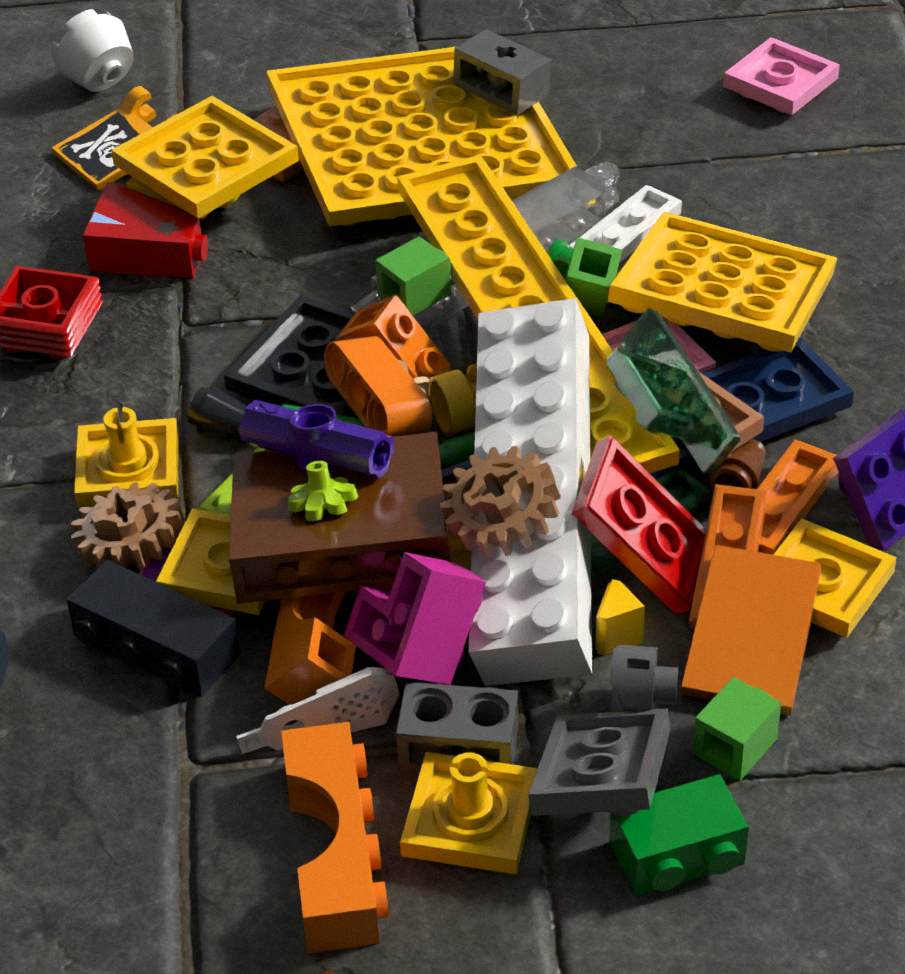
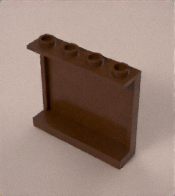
[229,432,451,604]

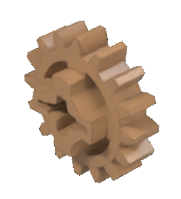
[440,446,561,557]
[71,482,185,570]

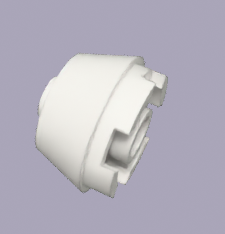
[51,9,134,92]

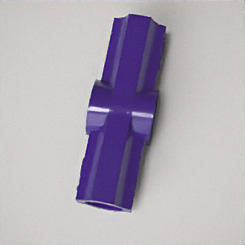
[239,400,395,479]

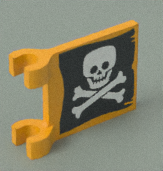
[51,86,177,191]

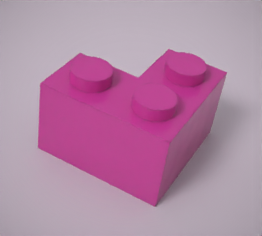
[344,552,486,685]

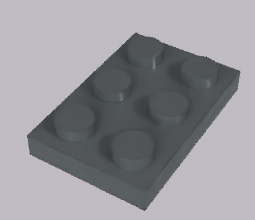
[528,708,671,819]

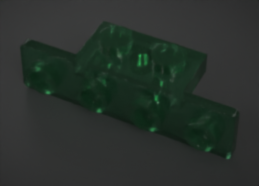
[605,308,741,474]

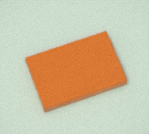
[681,544,821,716]

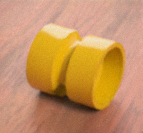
[428,364,477,437]

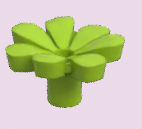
[288,461,358,521]

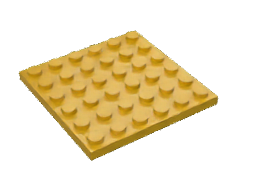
[266,47,583,227]

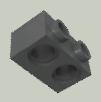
[396,682,518,772]

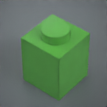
[375,236,452,316]
[564,237,622,317]
[693,676,781,781]

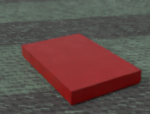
[571,435,706,615]

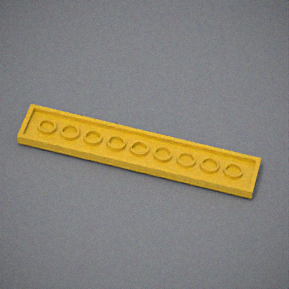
[397,155,680,473]

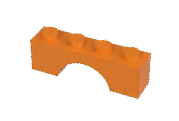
[264,592,356,705]
[281,722,389,954]

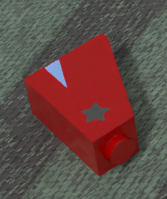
[83,182,208,279]

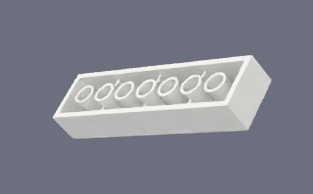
[469,298,592,686]

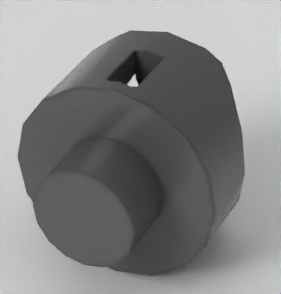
[610,645,678,712]

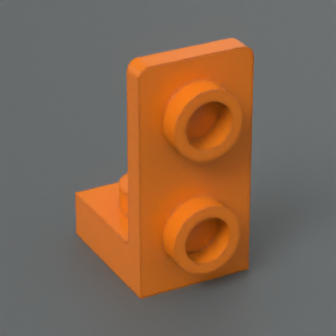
[336,295,450,379]

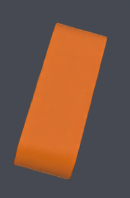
[324,336,432,437]

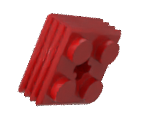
[0,266,103,359]

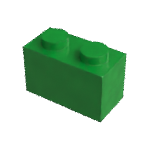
[609,774,749,896]

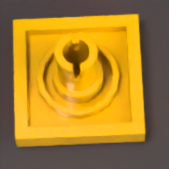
[75,407,178,508]
[400,752,538,875]

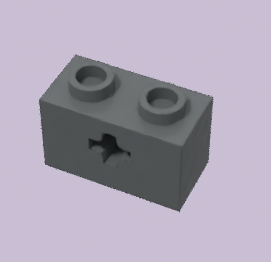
[453,29,552,115]

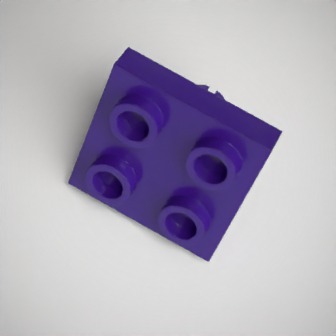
[833,410,905,550]

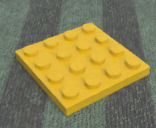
[607,212,837,353]

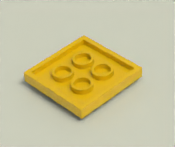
[111,96,299,218]

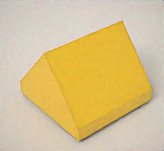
[595,579,645,655]

